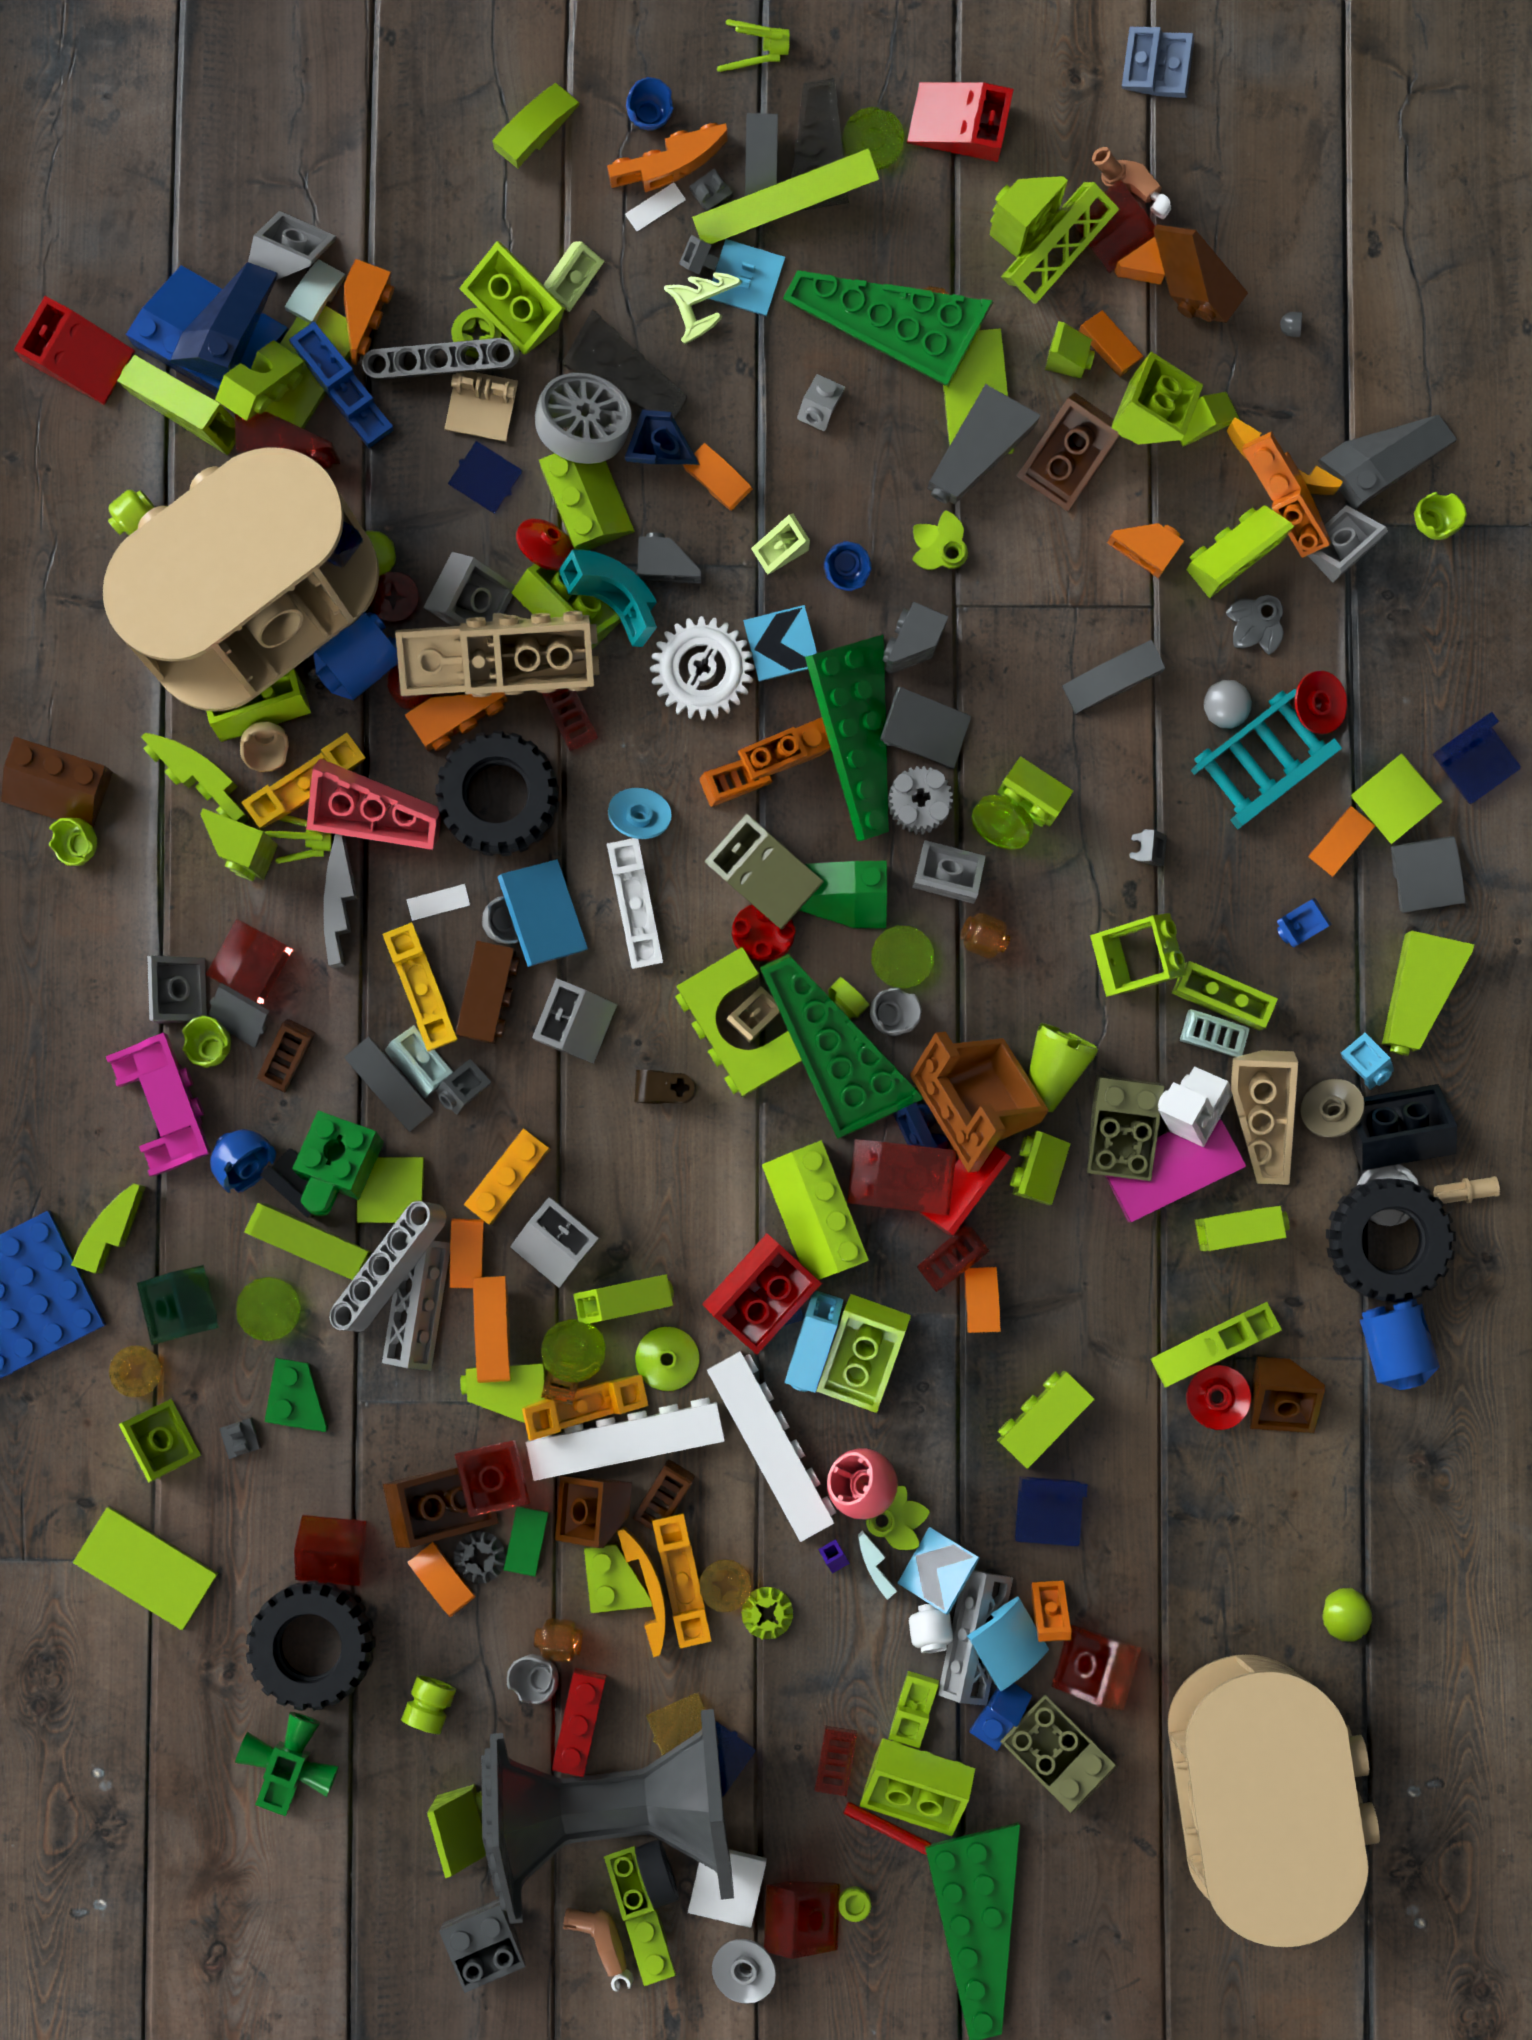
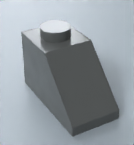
[637,532,701,584]

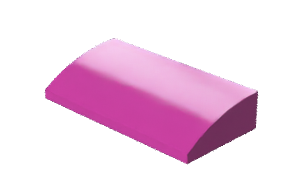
[1105,1118,1246,1223]

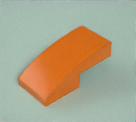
[683,443,753,511]
[1308,805,1375,877]
[450,1219,484,1288]
[964,1267,1001,1333]
[407,1542,476,1617]

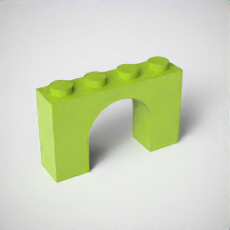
[675,947,802,1098]

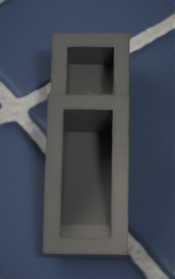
[745,113,778,196]
[1062,640,1165,715]
[344,1036,434,1132]

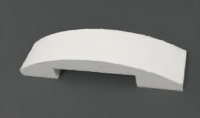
[607,838,663,969]

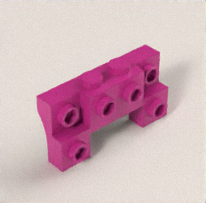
[106,1033,211,1177]

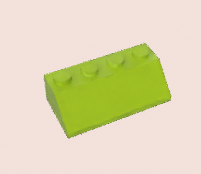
[762,1140,869,1280]

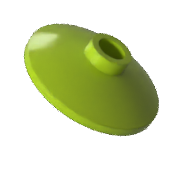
[635,1327,699,1391]

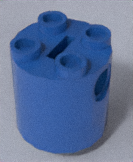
[314,611,398,700]
[1359,1299,1440,1390]

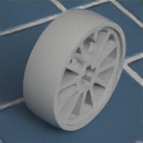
[535,373,631,464]

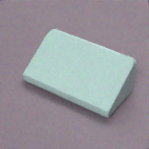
[385,1025,453,1098]

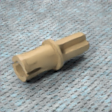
[1433,1176,1500,1204]

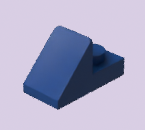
[969,1683,1032,1751]

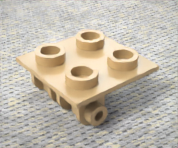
[444,372,518,442]

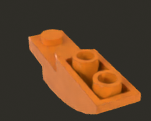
[607,123,727,192]
[1242,431,1331,558]
[738,717,831,780]

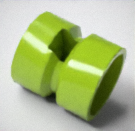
[828,977,869,1018]
[401,1675,457,1734]

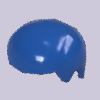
[626,77,673,131]
[824,541,872,591]

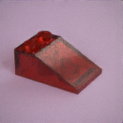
[847,1139,957,1215]

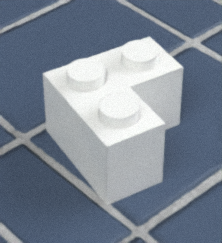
[1158,1066,1232,1147]

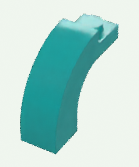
[559,550,657,647]

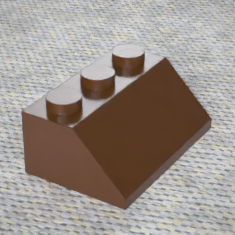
[1,736,113,828]

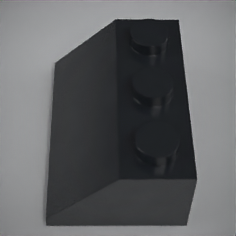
[1350,1084,1458,1171]

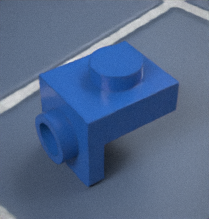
[1277,898,1332,948]

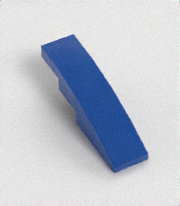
[289,322,394,448]

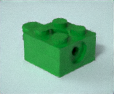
[292,1110,384,1216]

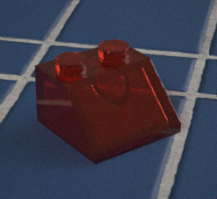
[206,919,293,1005]
[1051,1624,1142,1711]
[764,1881,840,1959]

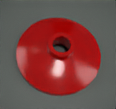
[516,518,574,571]
[1295,671,1347,734]
[1186,1365,1251,1430]

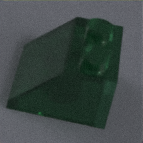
[136,1265,219,1345]

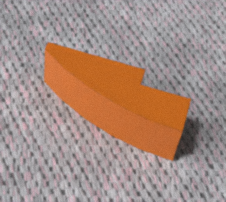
[473,1276,510,1383]

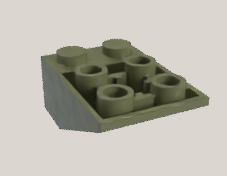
[704,813,824,930]
[1087,1075,1164,1181]
[1000,1694,1119,1814]

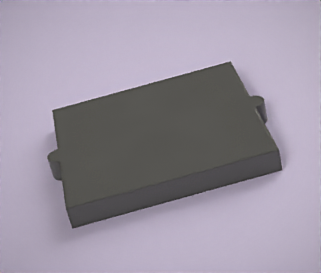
[208,983,270,1048]

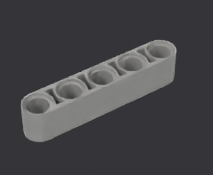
[362,338,520,379]
[329,1201,447,1332]

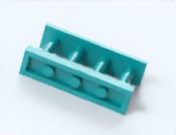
[1191,689,1342,830]

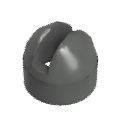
[1280,311,1303,337]

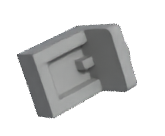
[797,374,845,431]

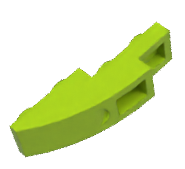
[141,733,249,824]
[1151,1302,1282,1388]
[604,1846,677,1986]

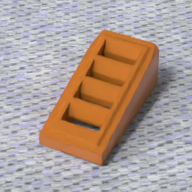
[700,760,773,807]

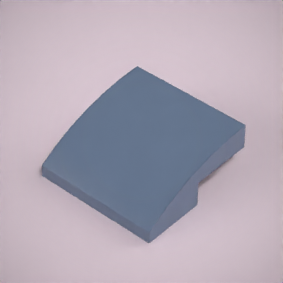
[1122,27,1195,98]

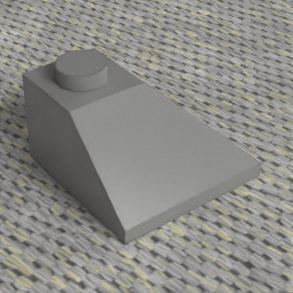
[248,211,336,280]

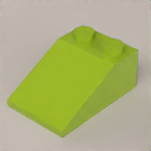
[816,1294,911,1413]
[427,1784,486,1878]

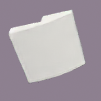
[688,1849,767,1928]

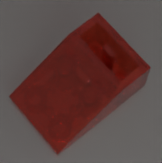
[235,412,340,469]

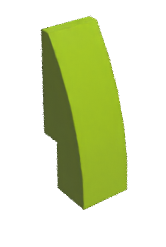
[492,83,580,169]
[71,1183,146,1274]

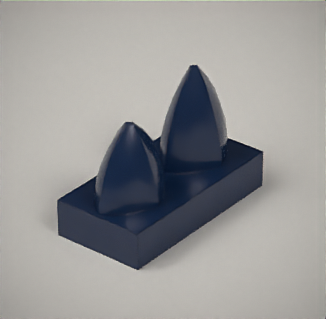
[893,1102,951,1171]

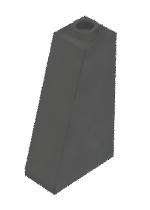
[927,384,1040,504]

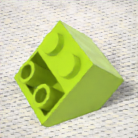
[997,756,1073,827]
[1009,1131,1071,1205]

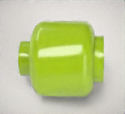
[108,490,155,535]

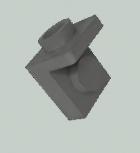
[436,1059,491,1115]

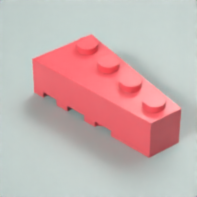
[306,758,441,850]

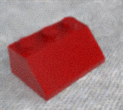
[918,1146,1011,1236]
[702,1233,822,1355]

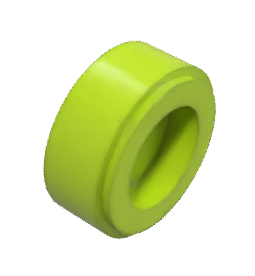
[838,1886,871,1922]

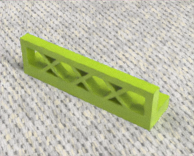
[1001,182,1119,304]

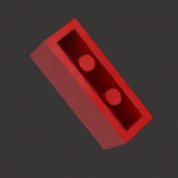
[552,1668,607,1777]

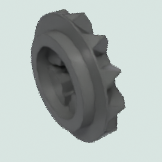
[454,1531,506,1584]

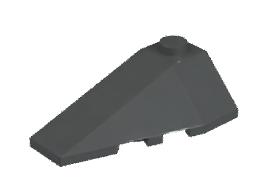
[1318,415,1457,510]

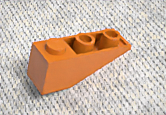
[344,259,394,365]
[405,692,508,752]

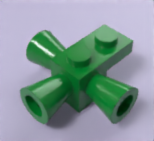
[235,1712,339,1816]

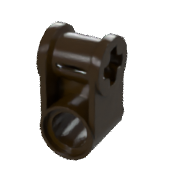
[634,1070,697,1104]

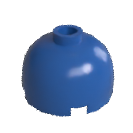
[210,1129,276,1193]

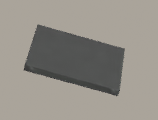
[880,687,971,769]

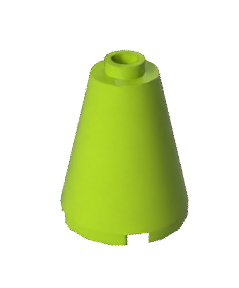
[1028,1023,1098,1112]

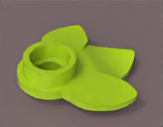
[912,510,968,570]
[866,1486,930,1550]

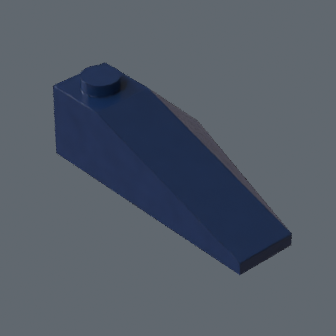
[171,262,278,381]

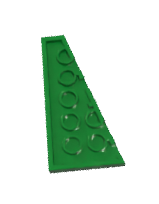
[783,270,994,387]
[805,634,889,841]
[760,954,924,1139]
[925,1822,1020,2040]

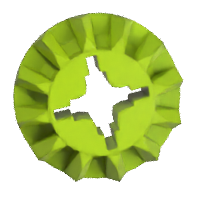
[451,308,502,359]
[741,1587,793,1640]

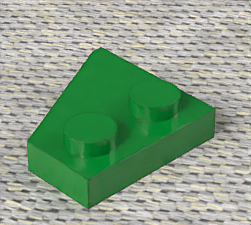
[264,1358,328,1432]

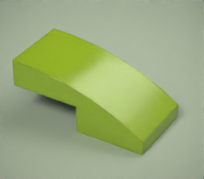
[888,1671,939,1749]

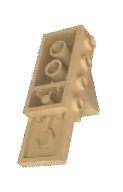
[395,611,600,697]

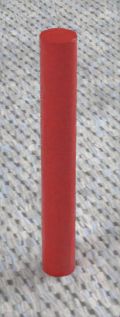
[843,1802,932,1855]

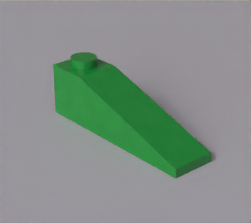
[799,861,887,929]

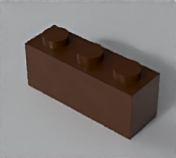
[455,940,520,1044]

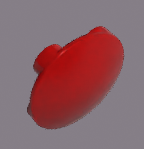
[731,905,796,961]

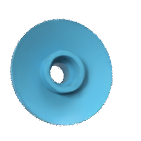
[608,788,672,839]

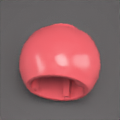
[827,1448,898,1520]

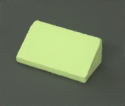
[543,241,604,312]

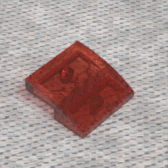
[1073,180,1155,273]

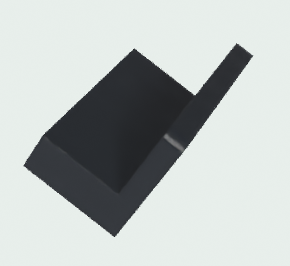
[260,1148,314,1218]

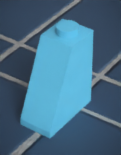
[784,1291,844,1393]

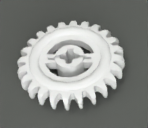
[650,616,755,721]

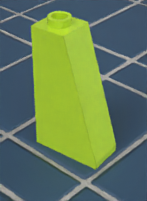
[117,355,245,455]
[1382,931,1474,1056]
[244,1203,372,1280]

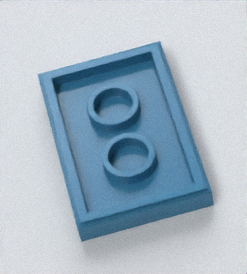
[498,859,588,967]

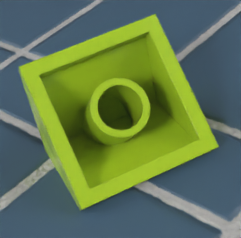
[119,1398,201,1482]

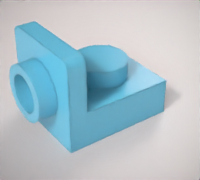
[1341,1033,1394,1090]

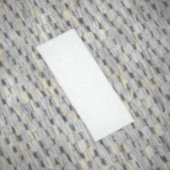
[625,182,686,231]
[406,884,470,921]

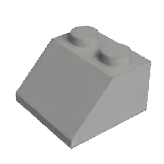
[423,552,515,626]

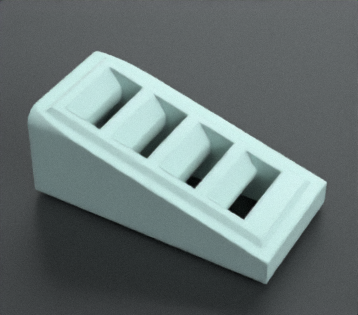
[1179,1009,1250,1057]

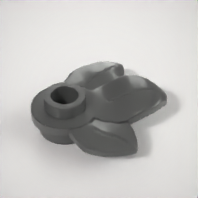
[1226,595,1284,655]

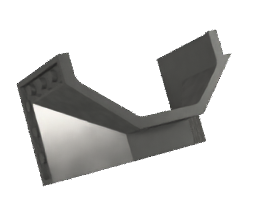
[481,1709,734,1924]

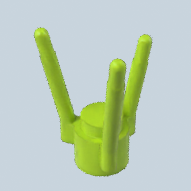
[717,19,790,72]
[265,815,333,864]

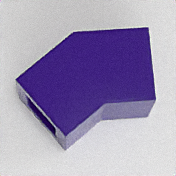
[818,1539,850,1574]

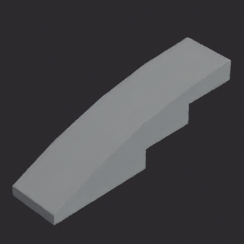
[324,834,358,968]

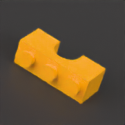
[464,1128,551,1225]

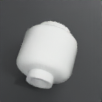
[909,1604,953,1653]

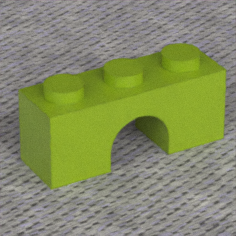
[215,340,305,421]

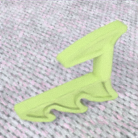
[664,272,742,344]

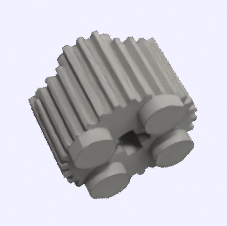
[888,766,953,835]

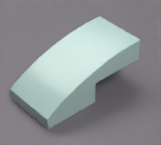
[285,259,346,324]
[858,1530,897,1600]

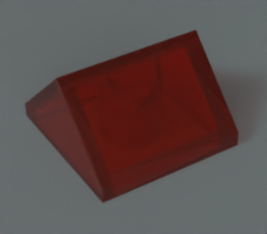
[454,1439,530,1517]
[294,1515,367,1586]

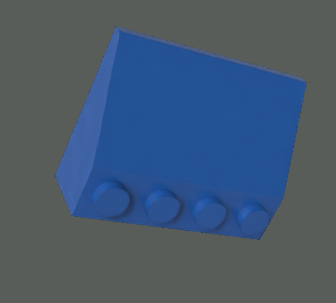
[126,265,289,395]

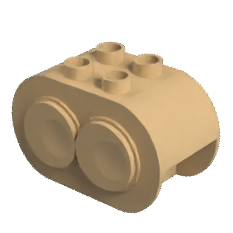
[103,448,379,711]
[1168,1654,1380,1947]

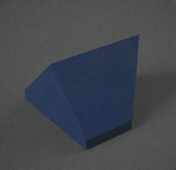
[625,410,700,465]

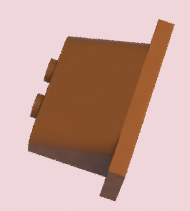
[910,1032,1049,1173]

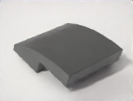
[1391,836,1465,913]

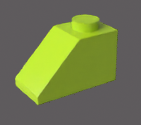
[1045,321,1095,378]

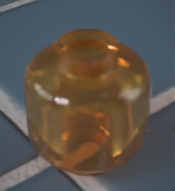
[960,912,1010,959]
[534,1618,583,1663]

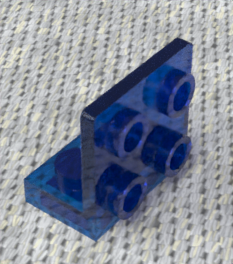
[1432,712,1521,804]
[1015,1476,1088,1546]

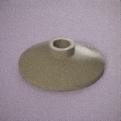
[1300,1079,1365,1137]

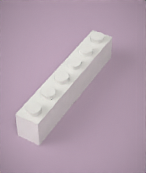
[707,1351,836,1542]
[526,1397,725,1481]

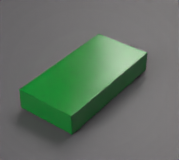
[504,1505,549,1577]

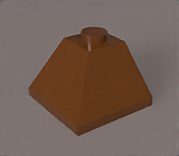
[1250,1356,1325,1433]
[555,1476,632,1548]

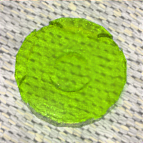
[842,107,905,171]
[971,795,1034,850]
[871,925,934,989]
[236,1277,301,1341]
[541,1319,606,1382]

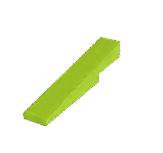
[692,148,879,244]

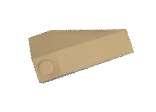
[1231,1050,1298,1185]

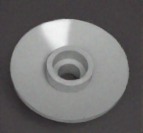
[712,1939,776,2004]

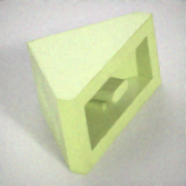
[751,514,810,575]

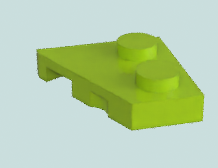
[584,1544,652,1613]

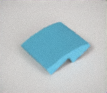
[967,1596,1049,1691]

